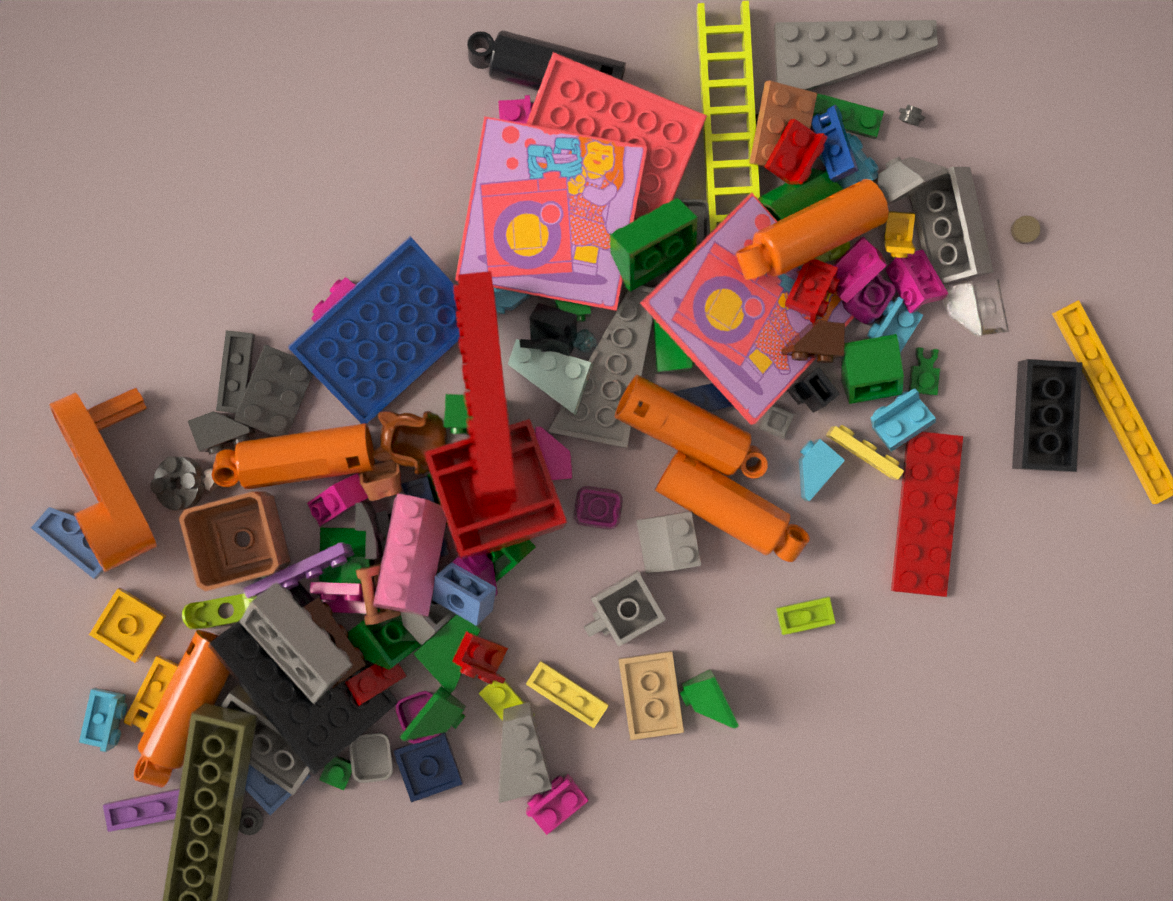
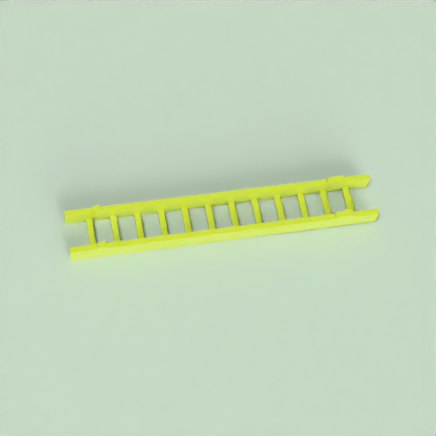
[696,1,760,233]

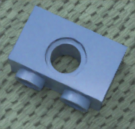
[433,562,496,626]

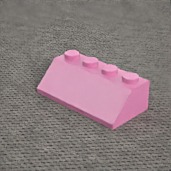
[373,494,447,617]

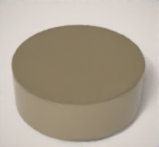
[1011,215,1040,244]

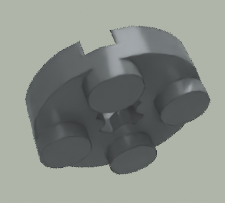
[150,456,205,510]

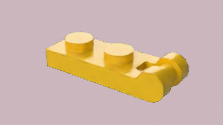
[124,655,178,733]

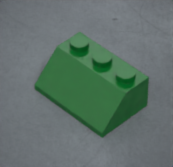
[610,198,698,292]

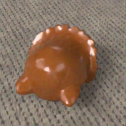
[373,411,447,475]

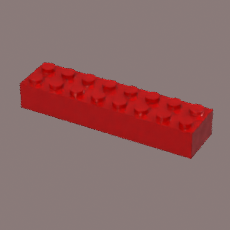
[453,271,517,506]

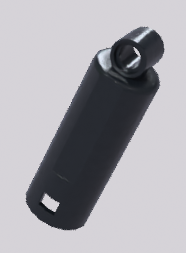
[467,30,626,91]

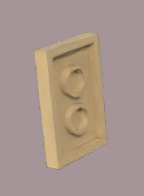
[618,650,684,740]

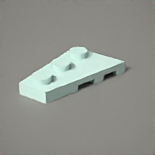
[508,339,593,415]

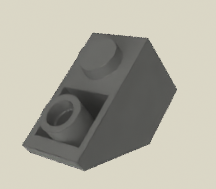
[188,411,256,455]

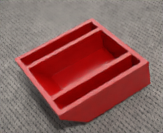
[424,419,567,559]

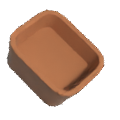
[360,460,402,501]

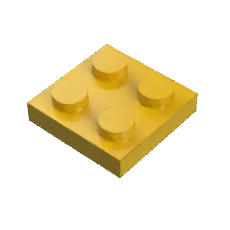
[89,588,166,663]

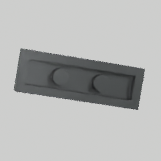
[216,330,255,413]

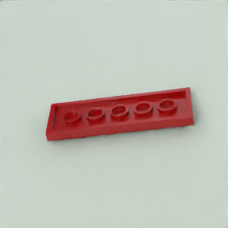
[891,432,963,597]

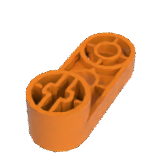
[49,388,157,572]

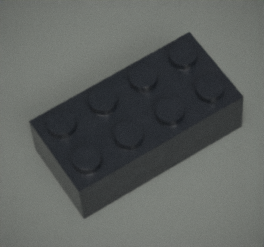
[1012,359,1083,472]

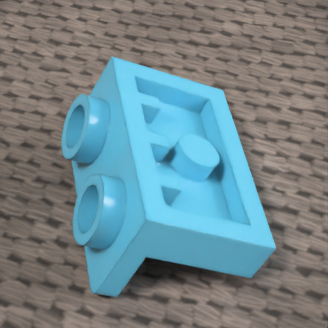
[866,297,923,353]
[870,388,936,452]

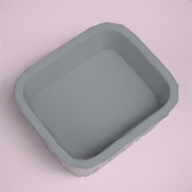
[349,733,393,783]

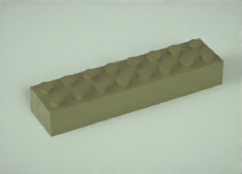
[163,703,257,901]

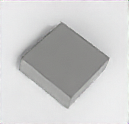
[758,405,794,439]

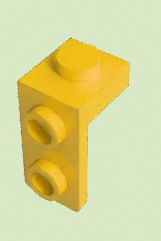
[883,211,915,258]

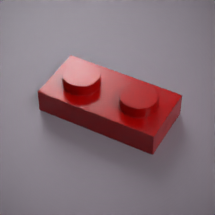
[345,663,407,706]

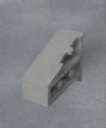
[499,702,552,803]

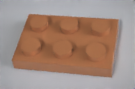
[749,81,817,167]

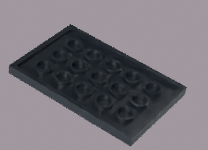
[208,581,398,775]

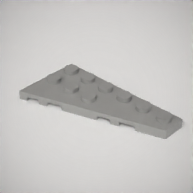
[774,20,938,91]
[548,286,655,448]

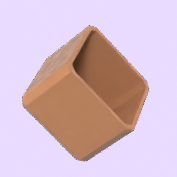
[179,491,291,591]

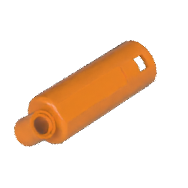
[735,179,889,280]
[614,375,768,479]
[212,423,375,489]
[654,451,810,562]
[134,630,230,788]

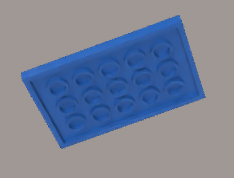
[288,236,460,424]

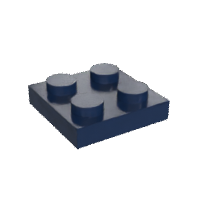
[393,732,463,803]

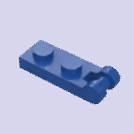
[811,105,859,183]

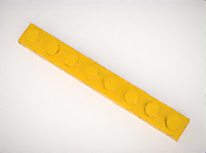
[1052,300,1173,504]

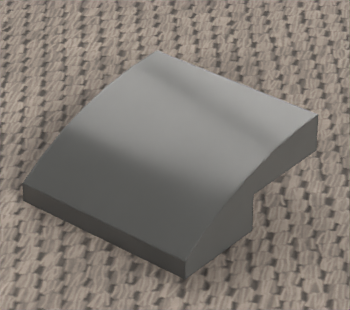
[355,502,384,559]

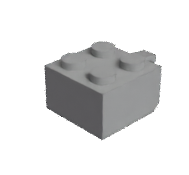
[584,570,666,646]

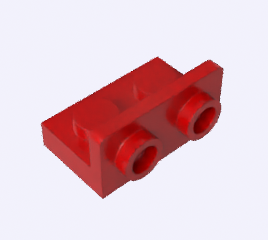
[764,119,827,184]
[785,258,840,323]
[452,631,508,684]

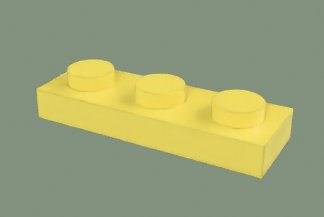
[825,425,904,480]
[526,660,609,728]

